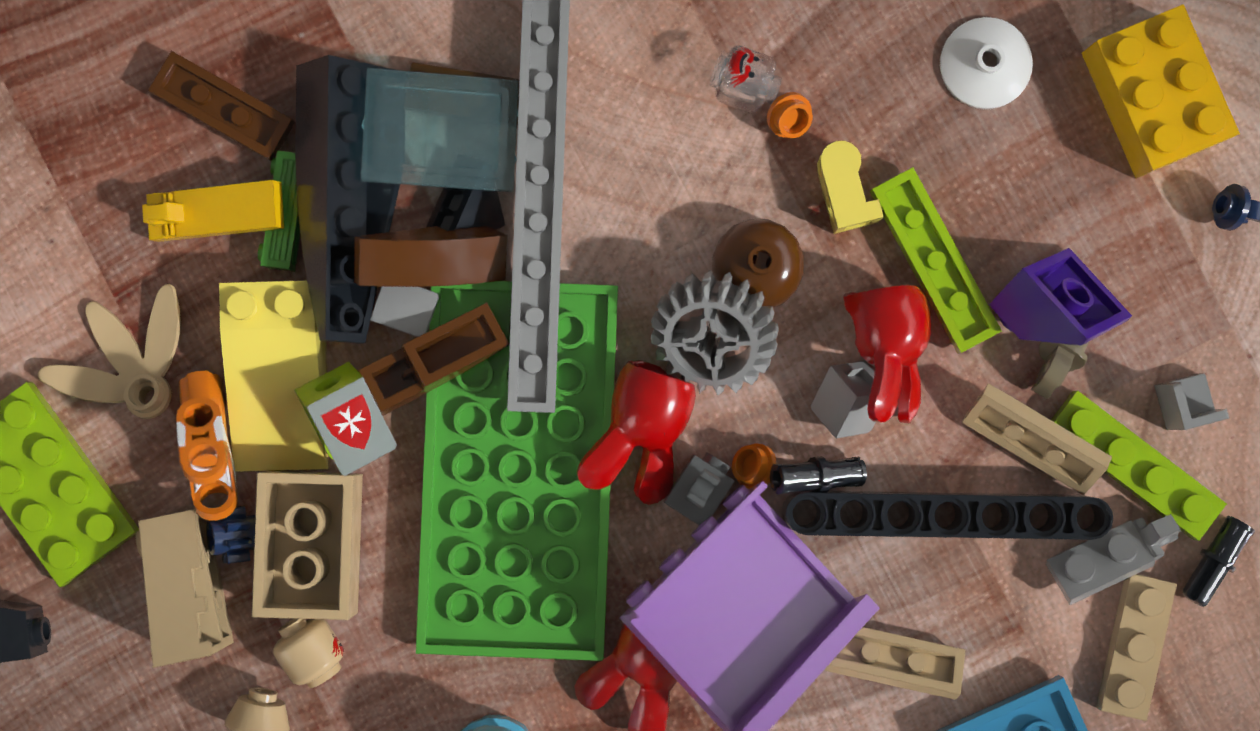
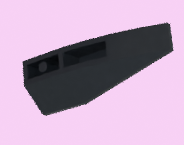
[295,55,405,344]

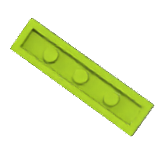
[870,167,1002,354]
[1051,391,1227,541]

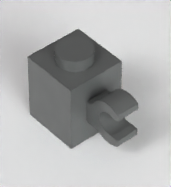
[663,452,734,525]

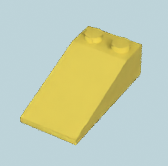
[219,281,328,472]

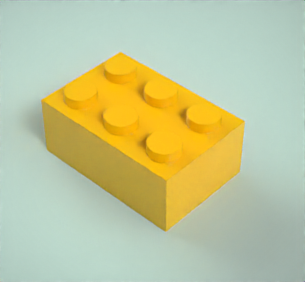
[1081,4,1240,179]

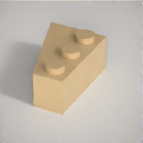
[136,509,234,668]

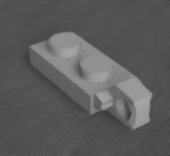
[1046,514,1181,605]

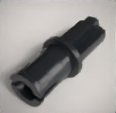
[1182,515,1255,607]

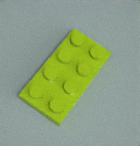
[0,382,139,588]

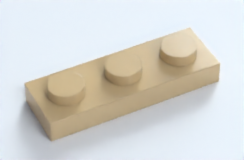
[962,383,1112,496]
[1096,574,1177,721]
[823,627,966,700]

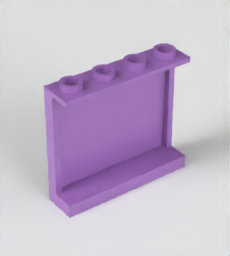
[620,481,880,731]

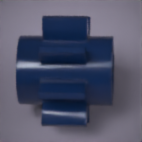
[206,506,256,564]

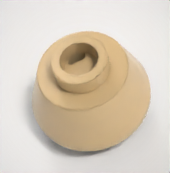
[225,687,290,731]

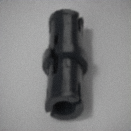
[770,456,867,495]

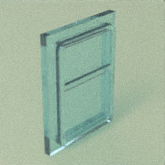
[361,68,518,192]

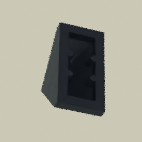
[426,154,506,231]

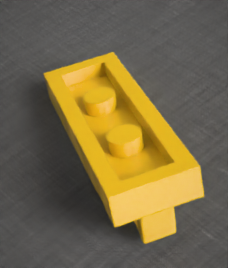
[142,180,284,242]

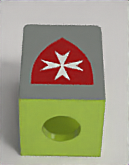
[294,361,397,476]

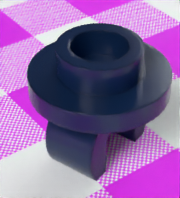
[1212,184,1260,231]

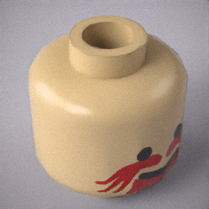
[273,618,344,688]

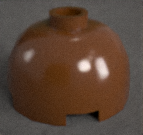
[712,219,804,308]

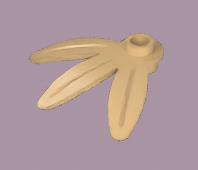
[38,284,181,419]

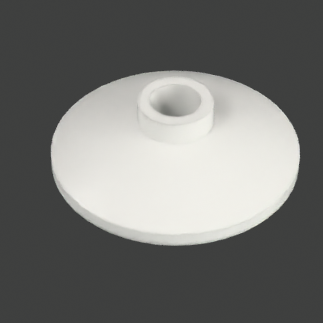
[940,17,1033,109]

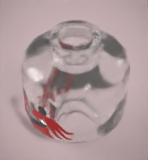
[709,45,782,113]

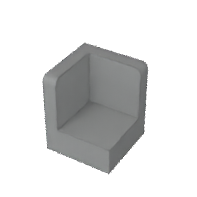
[370,286,439,337]
[811,361,876,439]
[1154,373,1229,430]

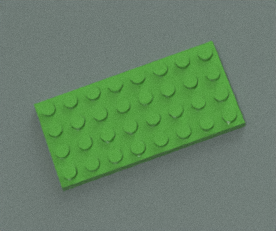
[416,281,618,661]

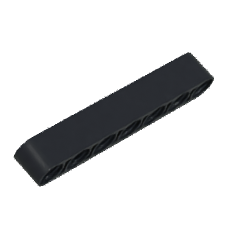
[782,491,1113,540]

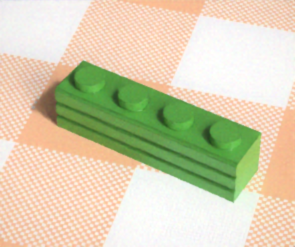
[258,150,301,272]

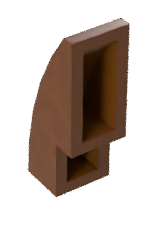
[354,226,508,287]
[358,303,509,416]

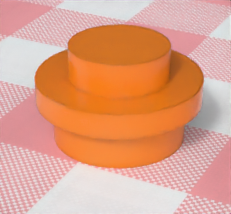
[767,92,813,138]
[732,443,777,489]

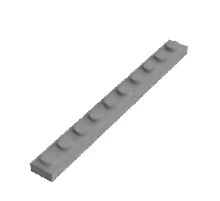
[507,0,570,413]

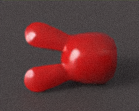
[843,285,931,424]
[577,360,696,505]
[574,623,678,731]

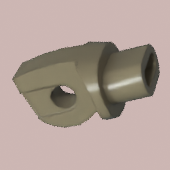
[1031,342,1089,399]

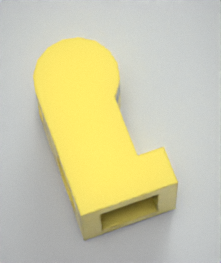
[817,141,884,234]

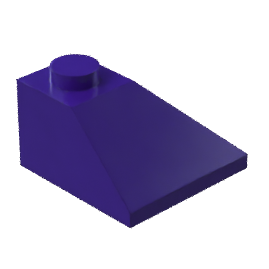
[989,248,1132,345]

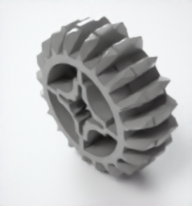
[651,270,779,396]

